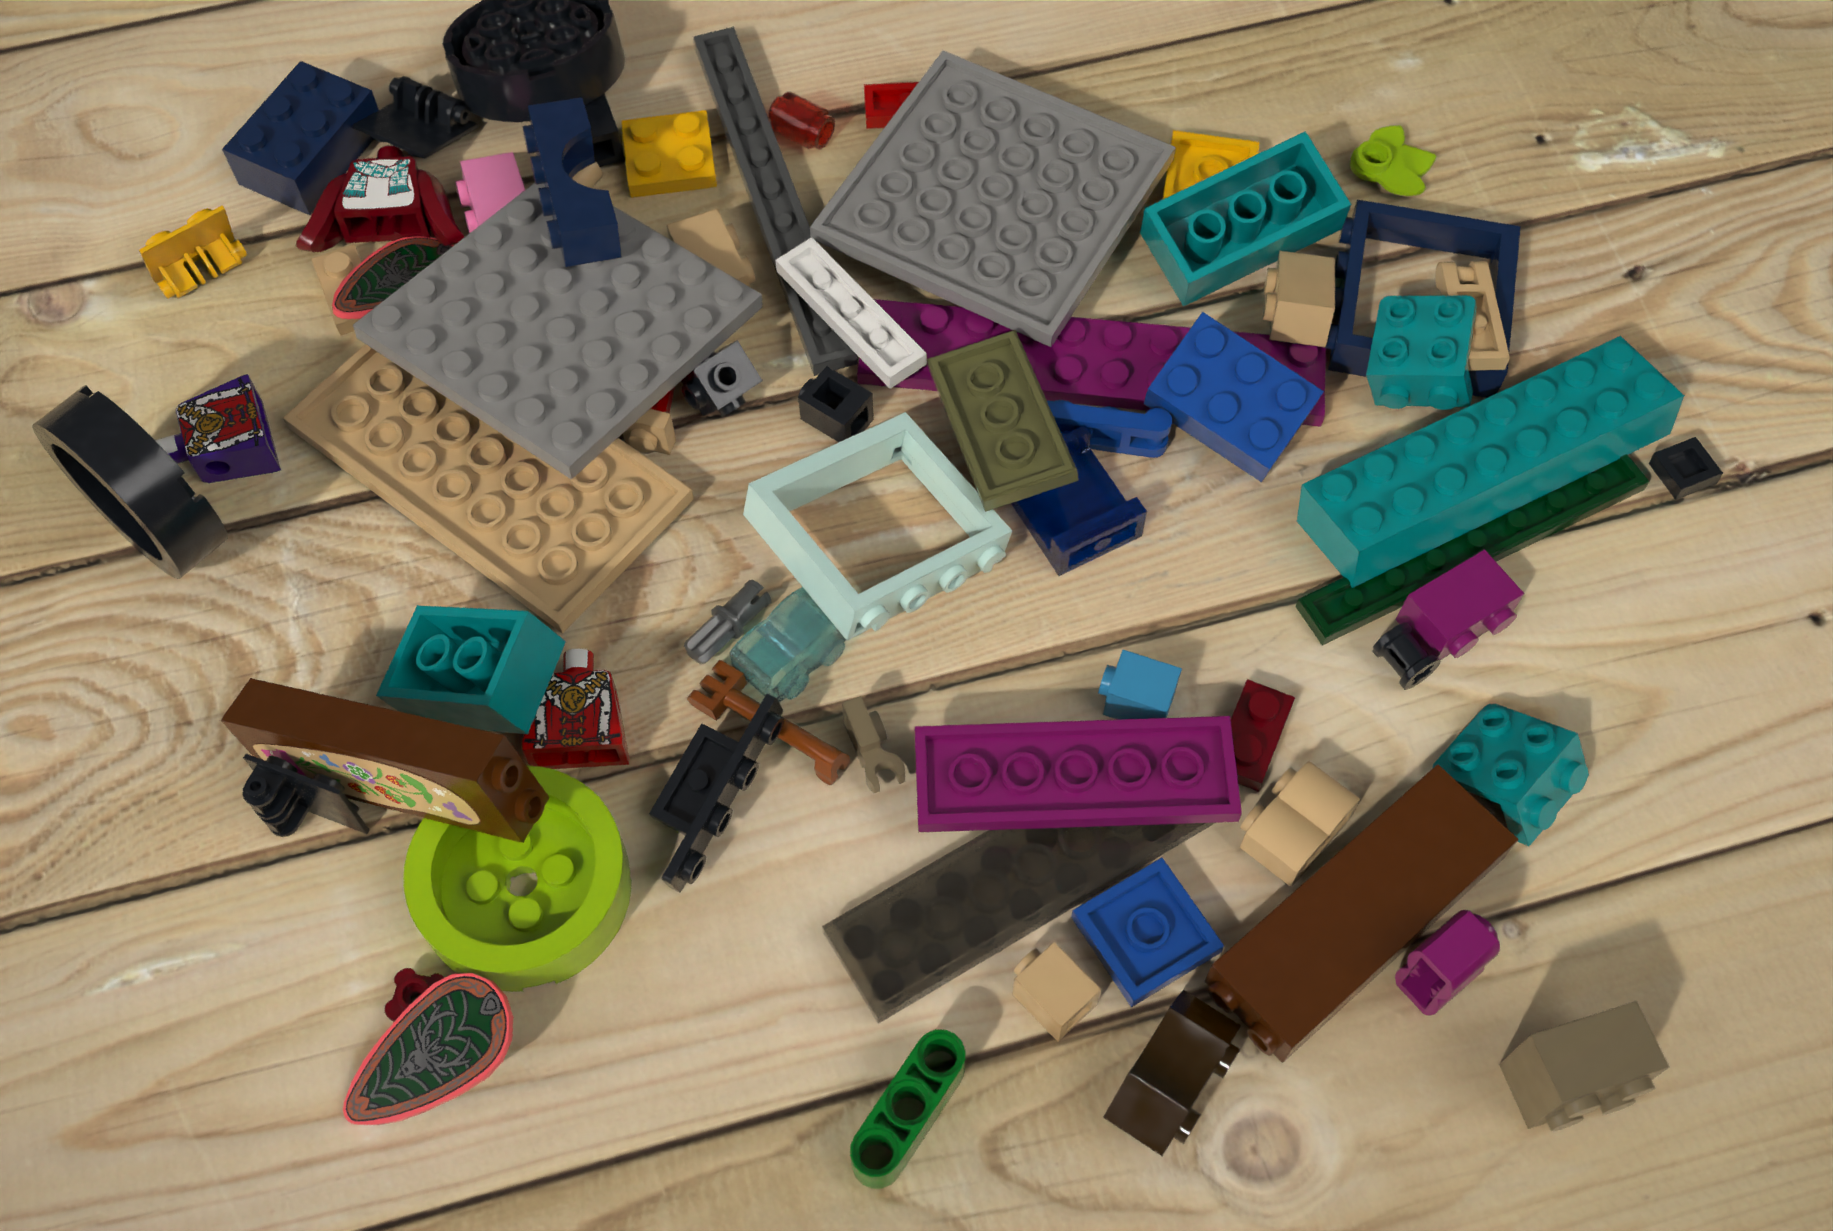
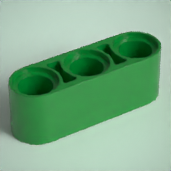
[850,1029,965,1189]

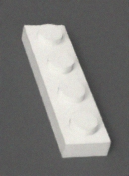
[775,237,927,389]

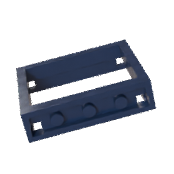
[1324,199,1521,398]

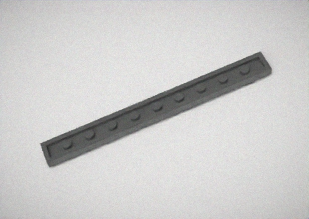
[693,27,858,376]

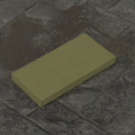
[927,330,1079,512]

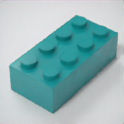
[1140,131,1351,307]

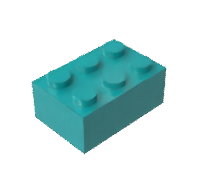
[376,605,566,734]

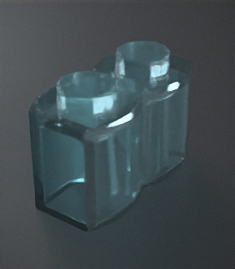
[729,587,846,703]

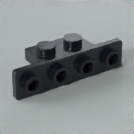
[649,693,784,893]

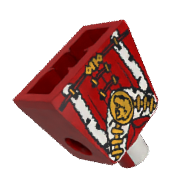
[522,649,629,769]

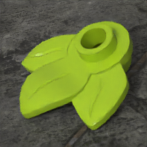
[1350,125,1436,196]

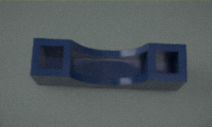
[522,97,622,267]

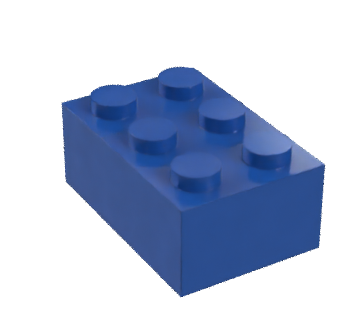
[1143,312,1324,483]

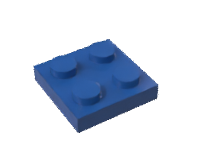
[1071,858,1224,1008]

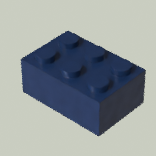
[222,61,379,216]

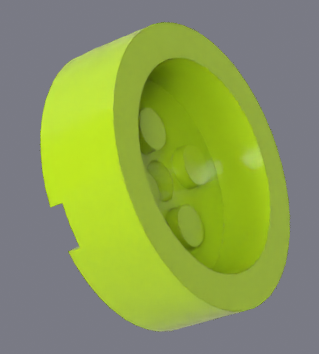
[403,766,632,992]

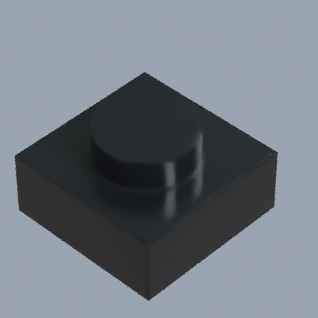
[1649,437,1723,500]

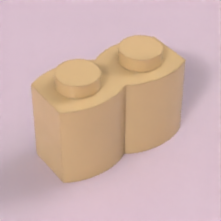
[1240,761,1361,887]

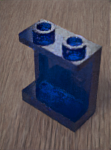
[1011,426,1147,576]

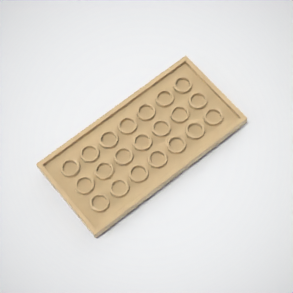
[283,344,694,634]

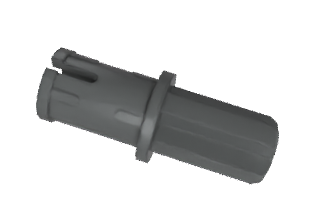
[684,580,771,664]

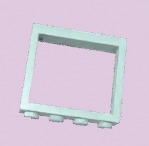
[743,412,1012,641]

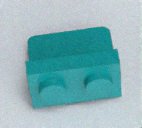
[1366,295,1477,410]
[1433,704,1589,846]

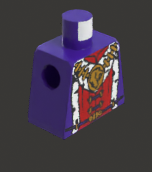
[155,374,281,483]

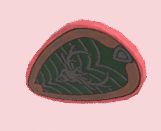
[332,236,454,319]
[343,973,513,1125]

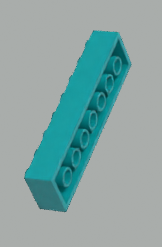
[1297,336,1685,588]

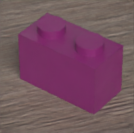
[1395,549,1525,660]

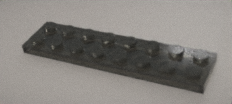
[822,801,1241,1024]

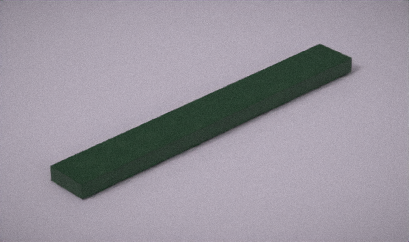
[1295,454,1650,646]

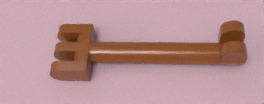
[687,660,851,785]

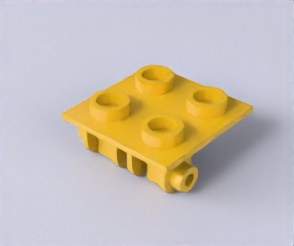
[139,205,248,299]

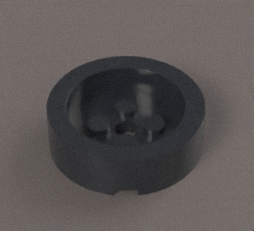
[442,0,625,122]
[32,385,228,579]

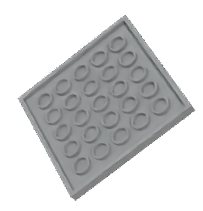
[810,50,1176,347]
[353,183,762,479]

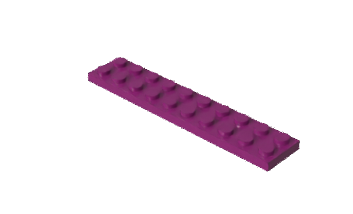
[857,299,1326,427]

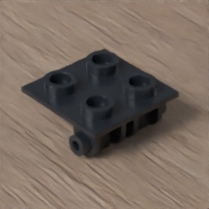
[353,76,478,159]
[242,754,370,837]

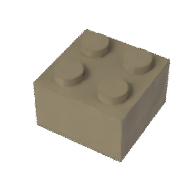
[1499,1001,1669,1131]

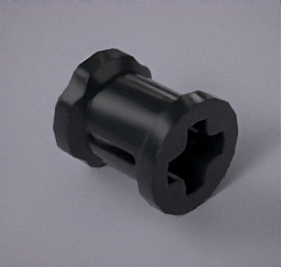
[1372,622,1441,690]

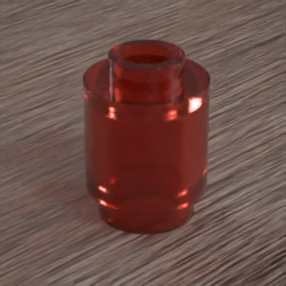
[768,91,835,150]

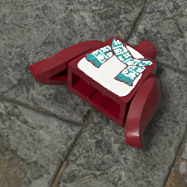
[296,145,464,252]

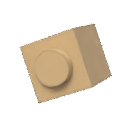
[1012,942,1101,1042]

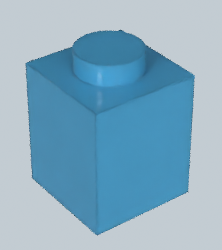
[1098,650,1182,720]

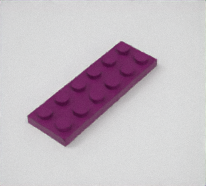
[915,716,1242,832]

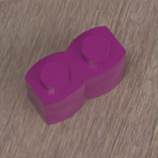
[1395,910,1500,1016]

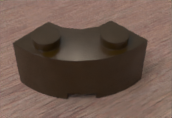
[1103,989,1241,1156]

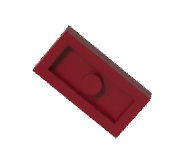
[1230,679,1295,792]

